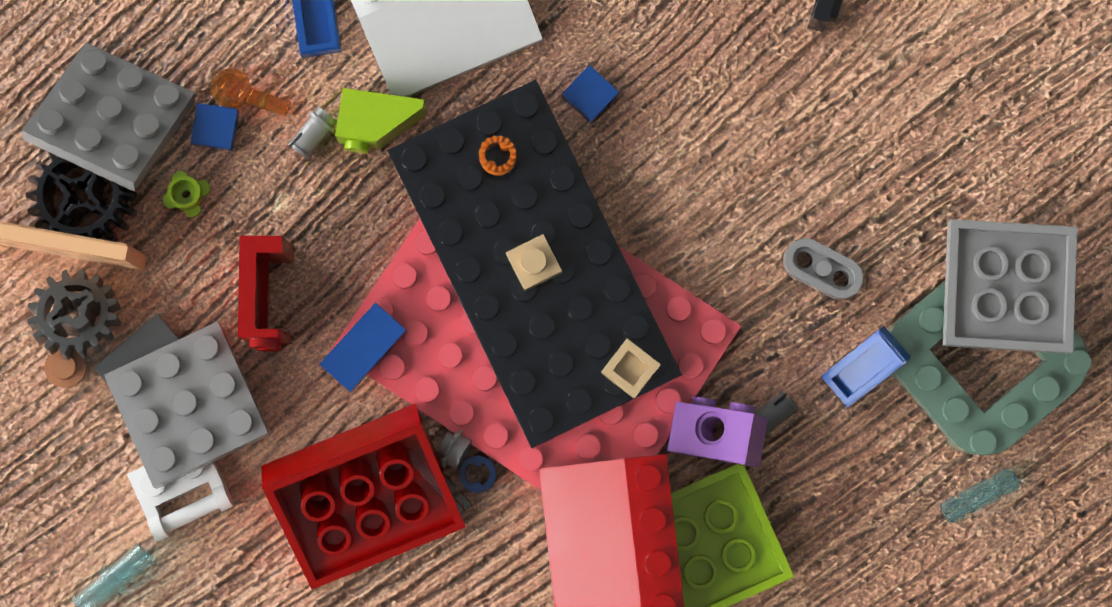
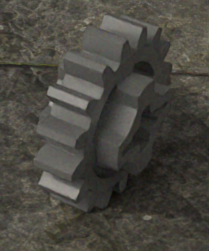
[27,269,121,360]

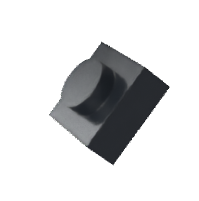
[807,0,843,32]

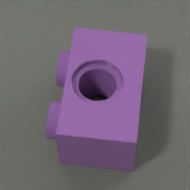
[667,396,768,468]

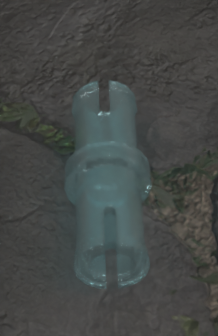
[72,543,155,607]

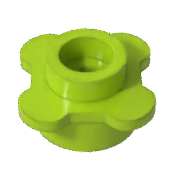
[163,171,211,218]

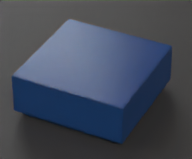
[562,65,619,124]
[190,103,240,151]

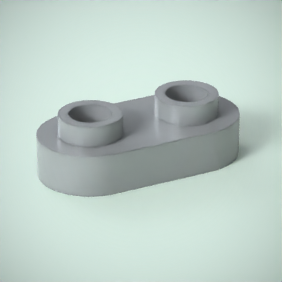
[783,238,863,300]

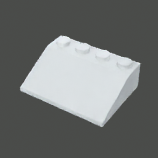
[351,0,543,97]

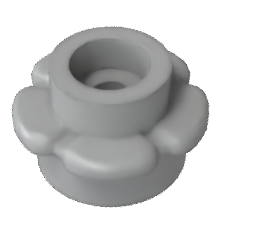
[437,430,472,470]

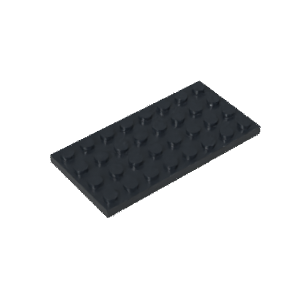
[387,79,682,448]

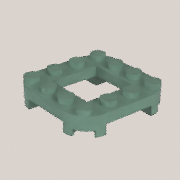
[888,281,1091,456]

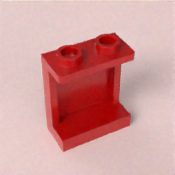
[238,236,294,352]

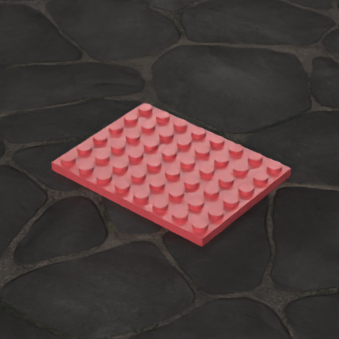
[330,218,741,491]

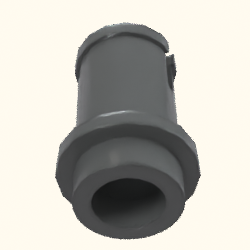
[754,391,798,439]

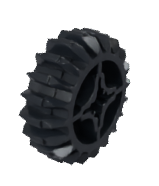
[25,152,140,242]

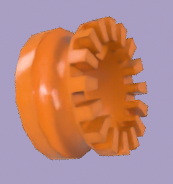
[479,135,517,176]

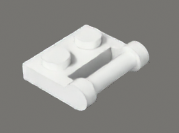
[127,461,234,542]

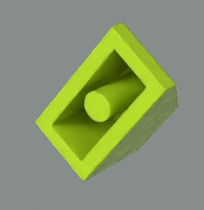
[335,88,427,154]

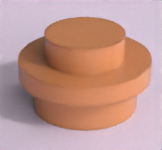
[45,348,87,388]

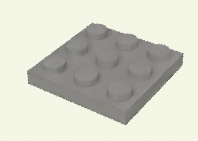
[22,42,195,192]
[943,219,1077,354]
[104,321,271,489]

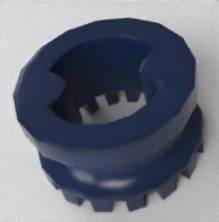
[459,455,497,493]

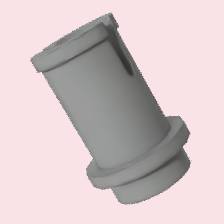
[287,106,337,160]

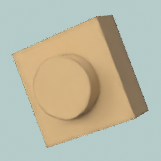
[506,234,562,291]
[601,339,661,398]

